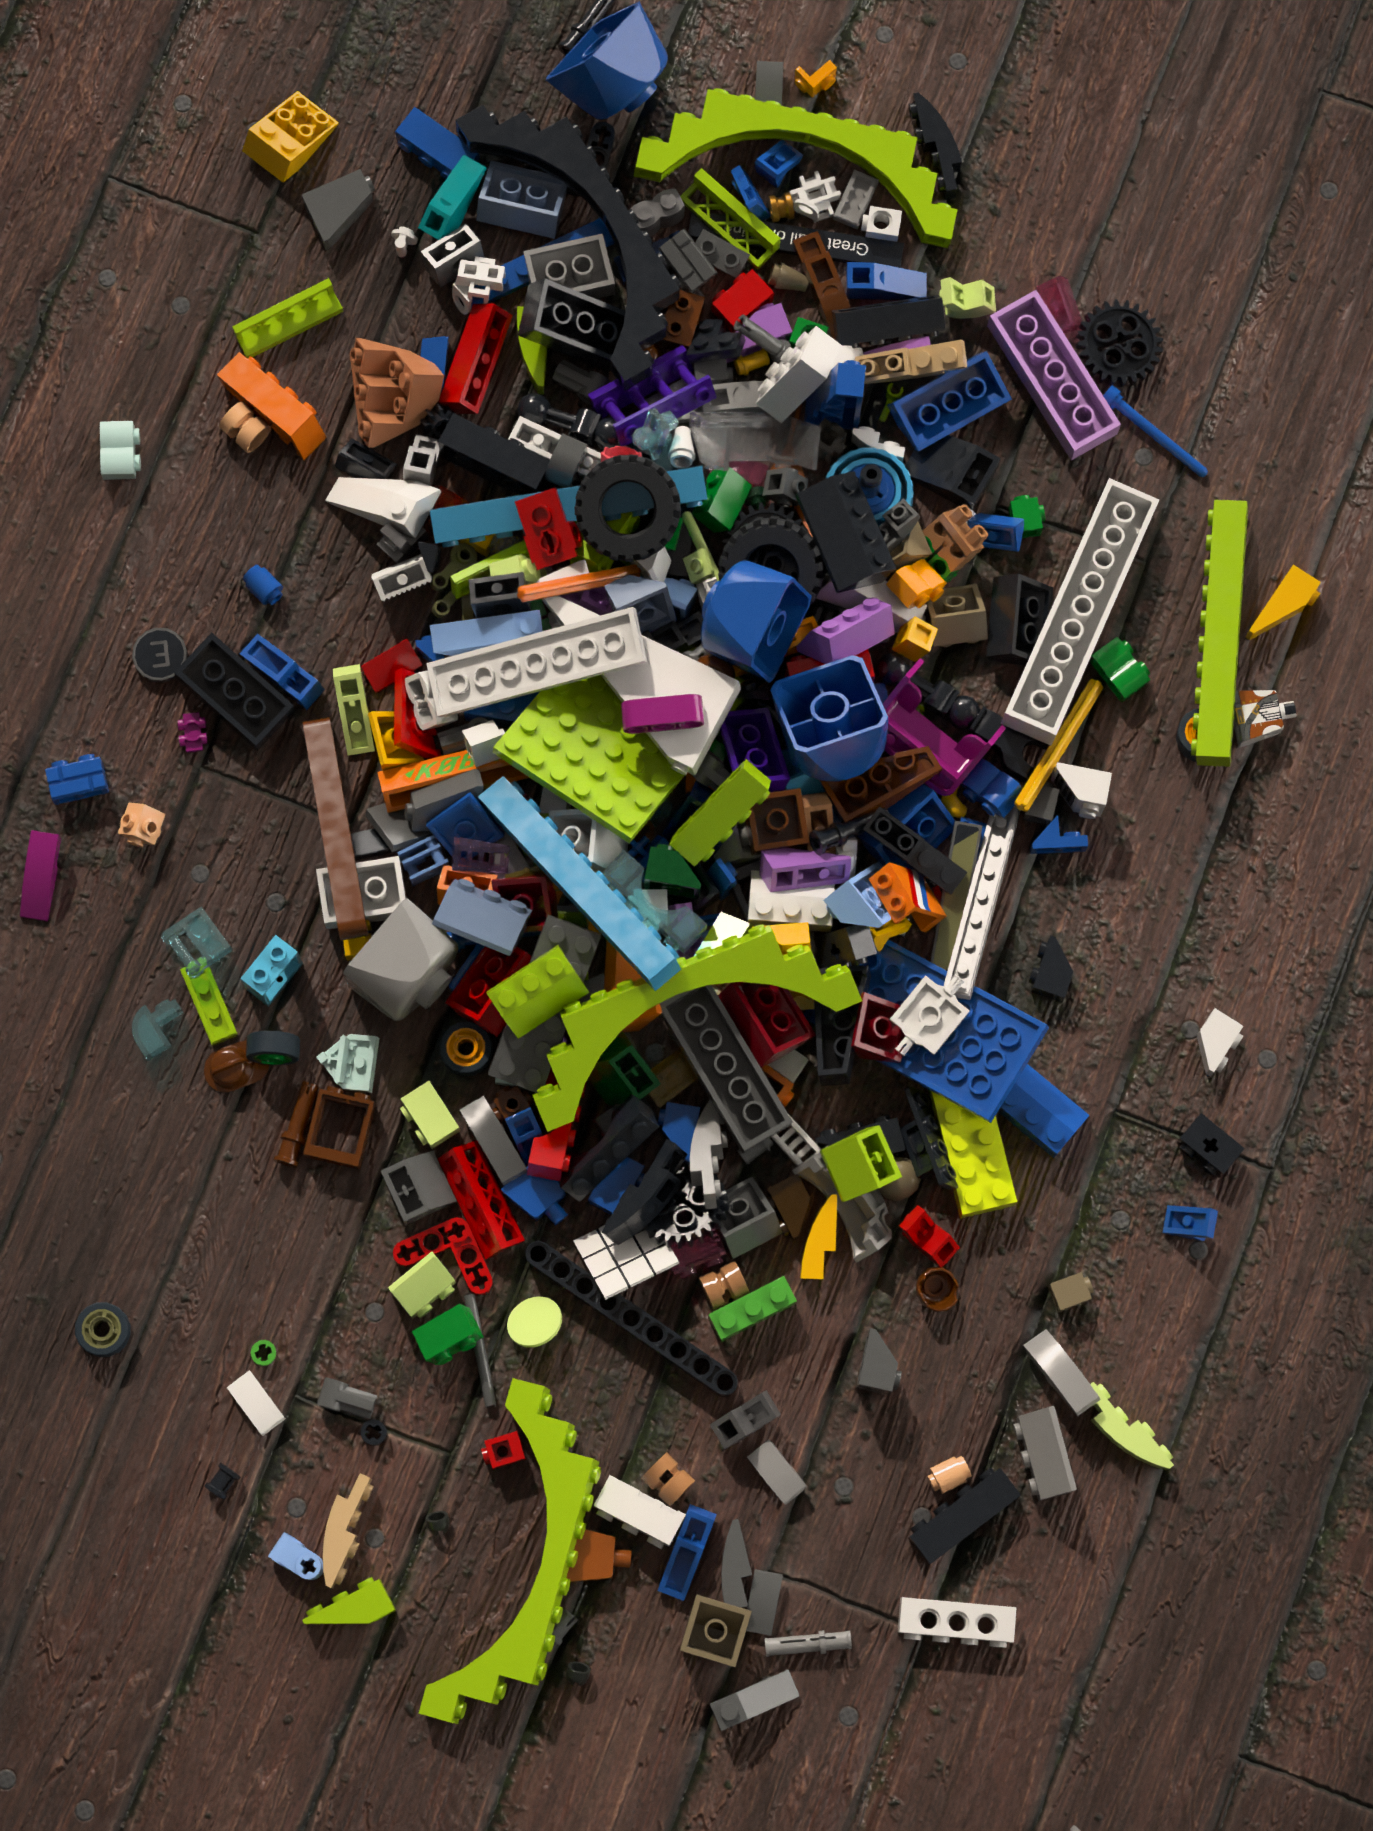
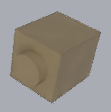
[1047,1272,1094,1313]

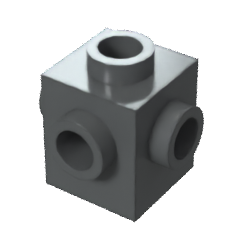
[762,468,808,509]

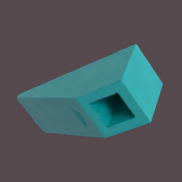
[418,155,487,240]

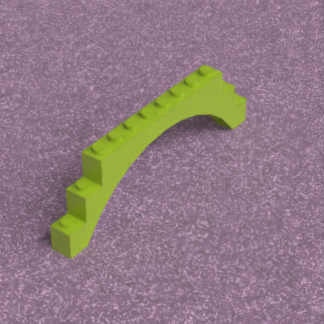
[634,88,957,248]
[533,924,862,1132]
[418,1378,601,1724]

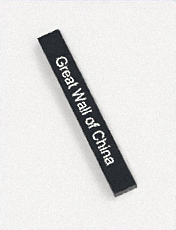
[688,212,904,268]

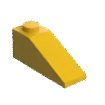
[1246,565,1321,640]

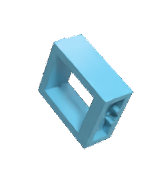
[240,935,303,1007]

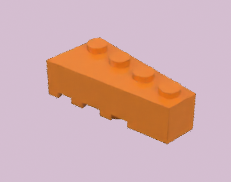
[217,352,327,460]

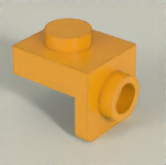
[794,60,837,98]

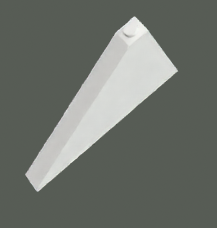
[542,596,741,776]

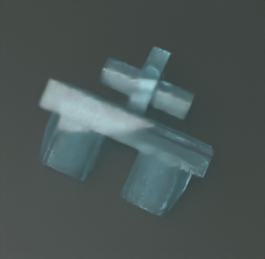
[632,408,678,460]

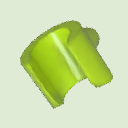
[879,383,903,422]

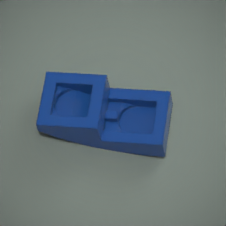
[505,1107,543,1165]

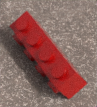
[438,303,513,414]

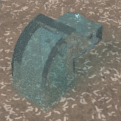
[132,999,184,1061]

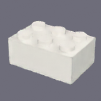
[756,326,842,423]
[316,856,406,929]

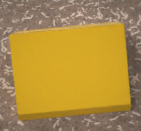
[368,711,424,771]

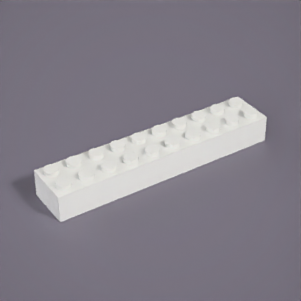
[1000,478,1159,745]

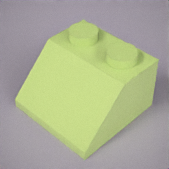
[388,1252,456,1319]

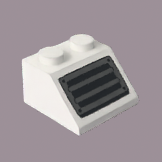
[1051,762,1112,819]

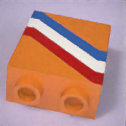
[869,862,947,932]

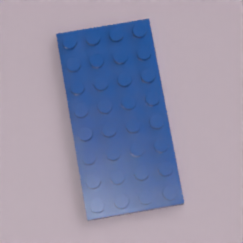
[804,940,1049,1123]

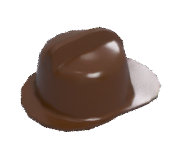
[204,1040,269,1093]

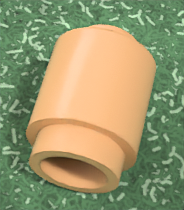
[927,1456,972,1494]

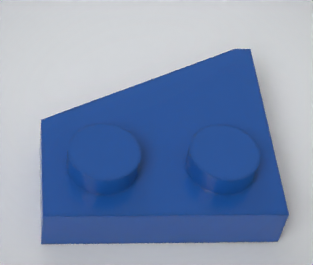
[731,165,771,221]

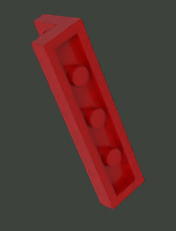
[438,1140,525,1260]

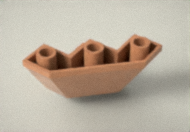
[350,338,444,448]

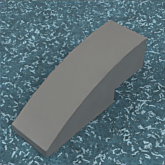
[1023,1329,1101,1416]

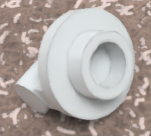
[391,227,418,257]

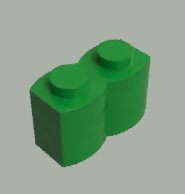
[1089,637,1150,703]

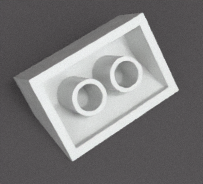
[748,870,835,932]

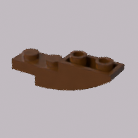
[792,231,851,340]

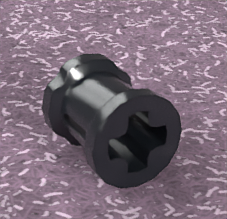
[204,1462,241,1500]

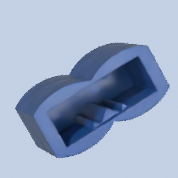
[961,759,1022,818]

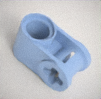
[268,1532,323,1580]

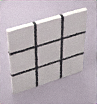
[573,1225,679,1300]

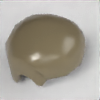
[878,1156,921,1201]

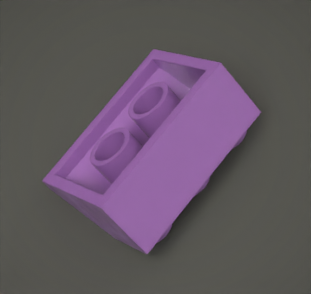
[796,597,895,664]

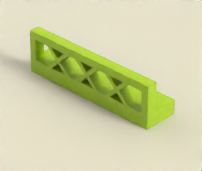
[680,168,781,270]
[232,278,344,359]

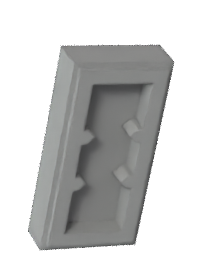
[833,170,879,230]

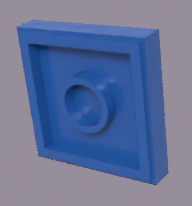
[426,792,505,866]

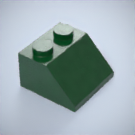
[644,844,701,900]

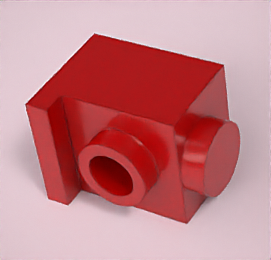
[481,1431,526,1470]

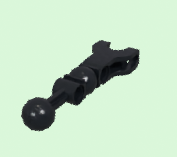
[517,393,707,471]
[876,652,1049,784]

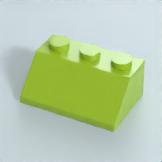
[487,945,589,1039]

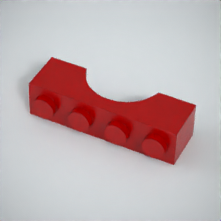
[527,1068,587,1181]

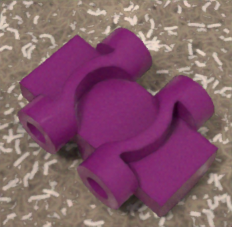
[177,712,208,753]

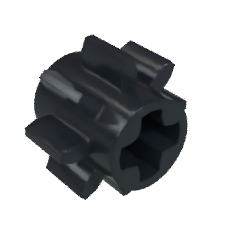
[420,404,453,439]

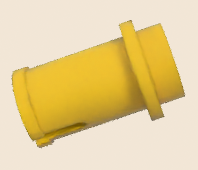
[734,348,770,376]

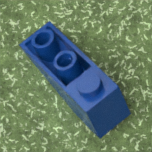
[846,262,927,300]

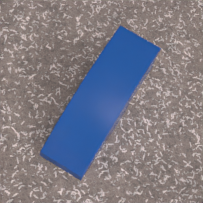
[240,633,325,710]
[657,1504,717,1601]

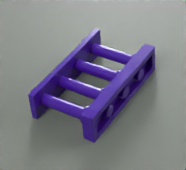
[588,345,717,446]

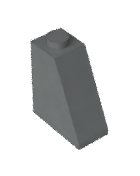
[302,169,375,250]
[405,769,484,831]

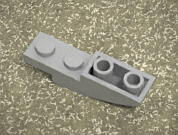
[676,381,766,424]
[690,1100,728,1209]

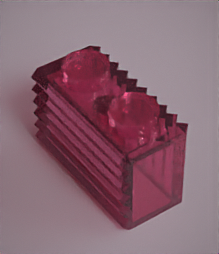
[671,1228,727,1279]

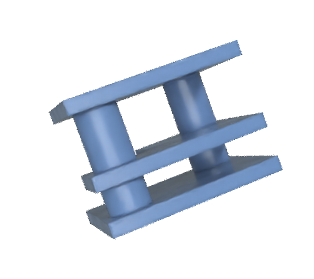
[397,835,449,886]

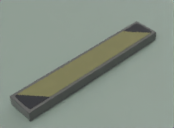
[930,821,982,971]

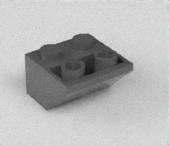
[381,1151,457,1225]

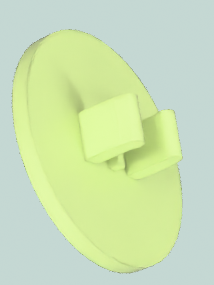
[507,1297,562,1347]

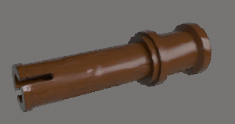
[273,1081,319,1168]

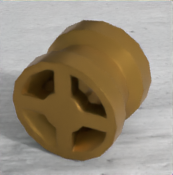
[768,192,795,223]

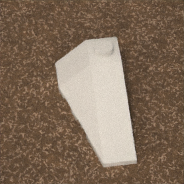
[325,477,441,538]

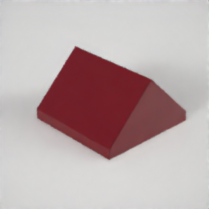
[851,992,905,1063]

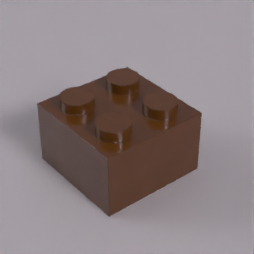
[746,788,809,856]

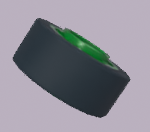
[246,1031,300,1065]

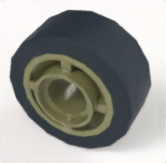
[75,1302,131,1357]

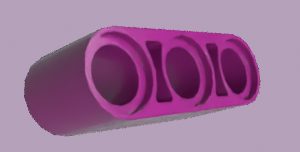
[621,694,704,734]

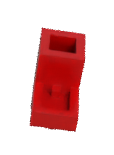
[899,1205,960,1268]

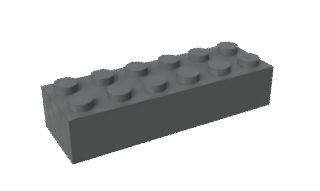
[488,914,601,1093]
[660,985,793,1154]

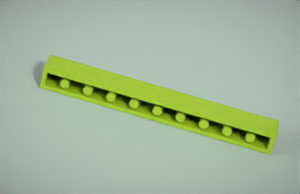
[1191,500,1248,767]

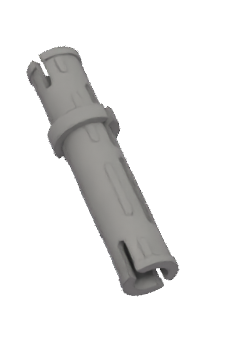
[765,1630,852,1657]

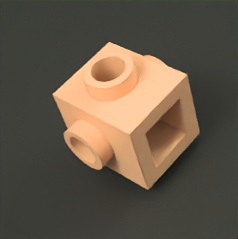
[118,803,165,847]

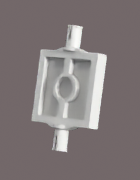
[890,974,970,1056]

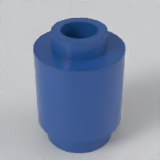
[243,565,283,605]

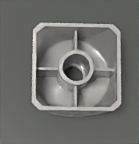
[343,898,458,1021]

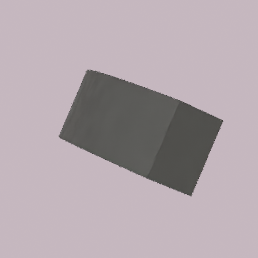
[460,1096,527,1185]
[721,1519,752,1608]

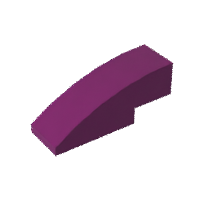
[20,830,62,922]

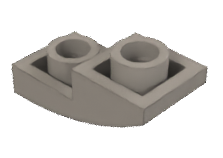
[747,1439,807,1505]

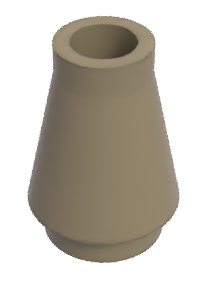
[768,262,809,292]

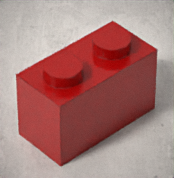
[712,269,774,333]

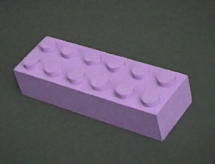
[987,290,1121,460]

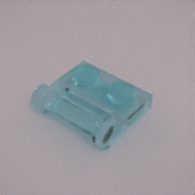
[161,906,232,979]

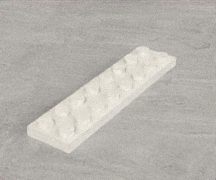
[426,607,647,717]

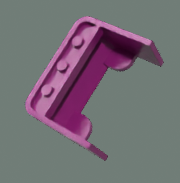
[883,658,1006,796]

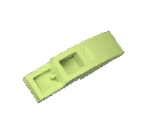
[1090,1382,1174,1470]

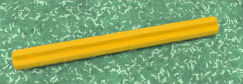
[1014,679,1103,812]

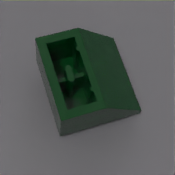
[588,1031,661,1106]

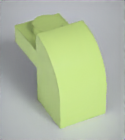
[939,277,996,319]

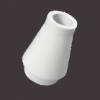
[668,426,695,469]

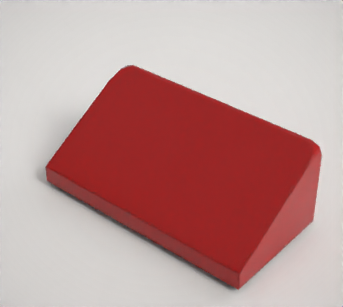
[361,639,423,693]

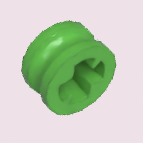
[251,1340,276,1366]

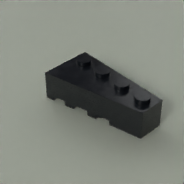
[814,965,871,1086]

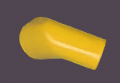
[941,787,967,819]

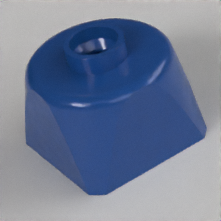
[546,2,668,120]
[701,560,811,683]
[770,655,888,781]

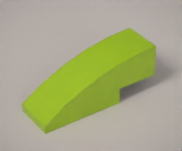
[517,306,548,395]

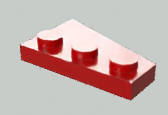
[394,668,442,759]

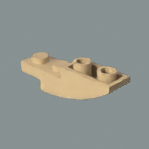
[855,340,967,384]
[323,1473,374,1589]

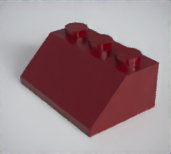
[718,982,816,1068]

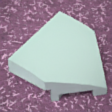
[316,1034,380,1093]

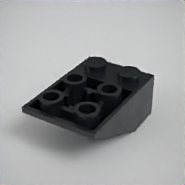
[905,435,1001,510]

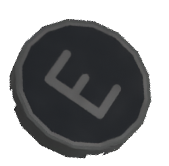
[132,628,188,683]

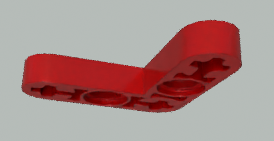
[393,1217,493,1295]

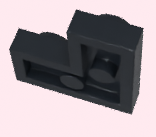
[686,318,746,363]

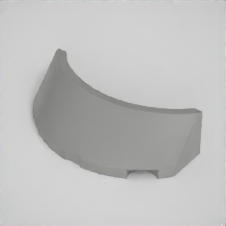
[792,1146,892,1263]

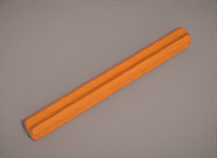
[517,564,641,602]

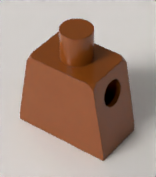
[566,1529,632,1582]

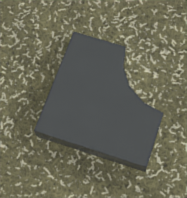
[365,803,433,852]

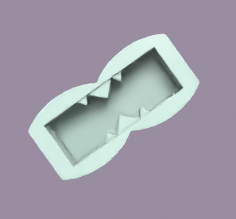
[100,421,141,480]

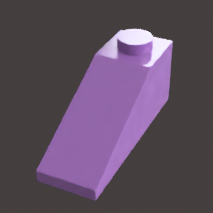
[726,303,792,363]
[759,848,851,892]

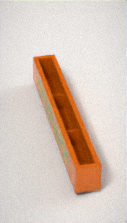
[378,750,530,813]

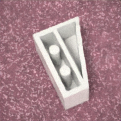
[594,1475,686,1549]

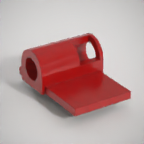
[515,488,582,570]

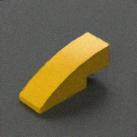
[800,1194,837,1279]

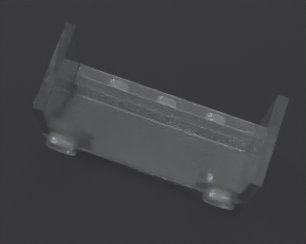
[689,412,821,471]

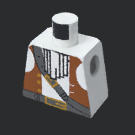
[1233,690,1296,748]

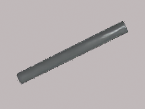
[464,1294,496,1407]

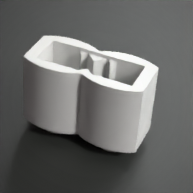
[405,671,458,730]

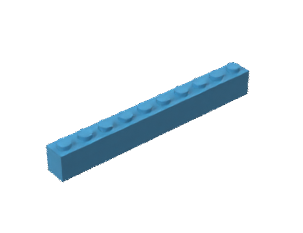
[430,466,708,547]
[478,776,681,991]

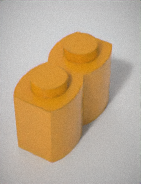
[886,559,947,609]

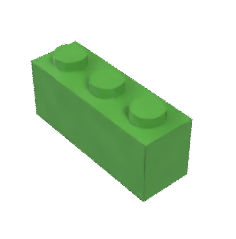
[708,1276,797,1342]

